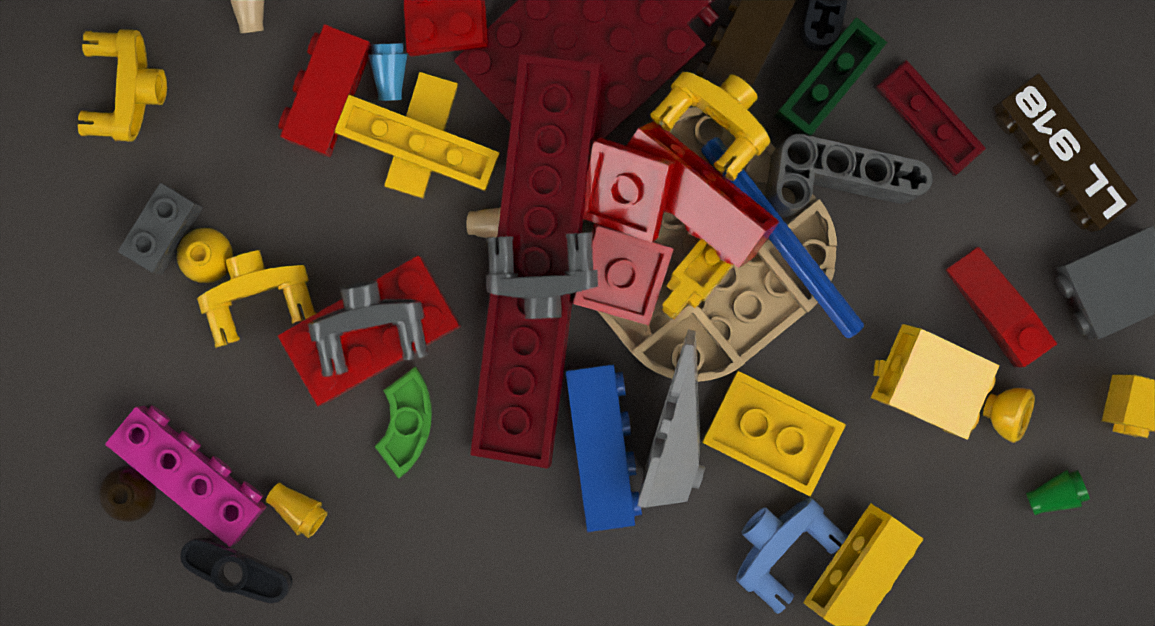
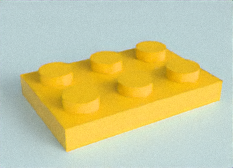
[702,371,846,497]

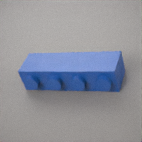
[566,365,642,532]

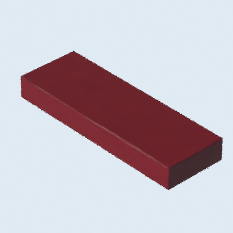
[875,60,986,176]

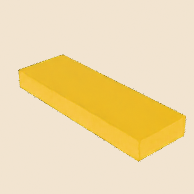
[384,72,459,199]

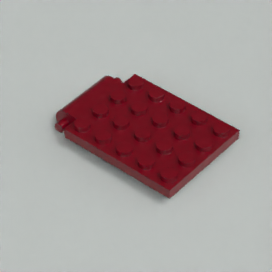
[453,0,720,142]

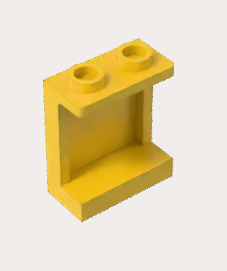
[871,324,1000,440]

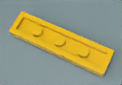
[334,95,500,191]

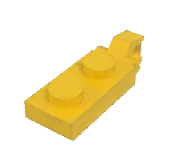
[661,239,734,320]

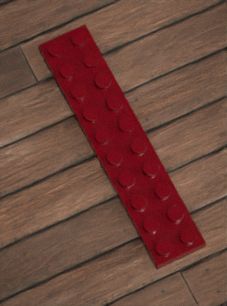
[470,54,603,469]

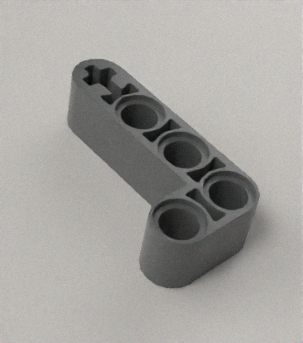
[765,134,933,217]

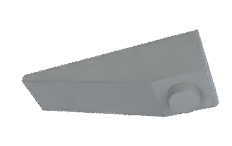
[637,329,705,508]

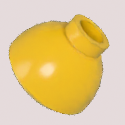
[176,228,233,283]
[983,388,1035,443]

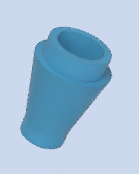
[368,43,408,101]

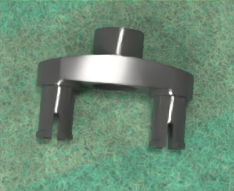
[486,233,598,319]
[308,281,429,376]

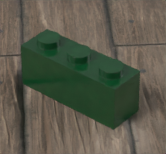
[774,17,888,136]

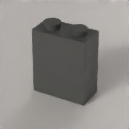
[1056,226,1155,340]

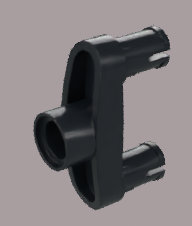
[180,538,293,604]

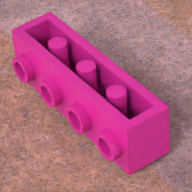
[105,405,267,547]

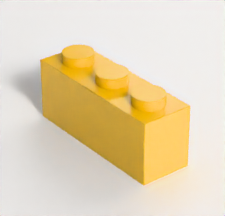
[803,503,923,626]

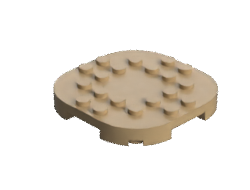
[582,107,837,382]

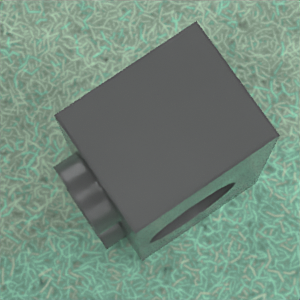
[118,183,204,275]

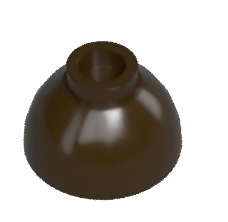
[99,466,156,522]

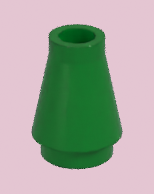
[1026,469,1090,515]

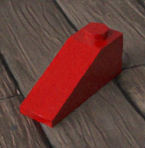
[945,247,1057,367]

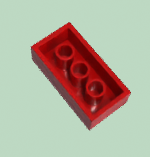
[278,255,462,406]

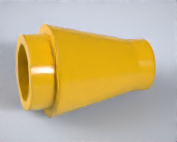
[266,483,327,538]

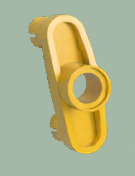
[78,29,167,142]
[650,72,770,181]
[197,250,316,348]

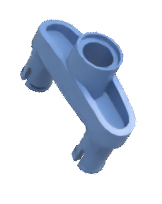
[736,498,848,614]

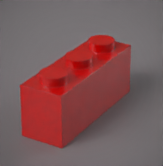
[278,24,372,158]

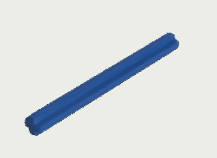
[701,137,864,338]

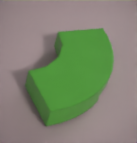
[375,367,432,479]

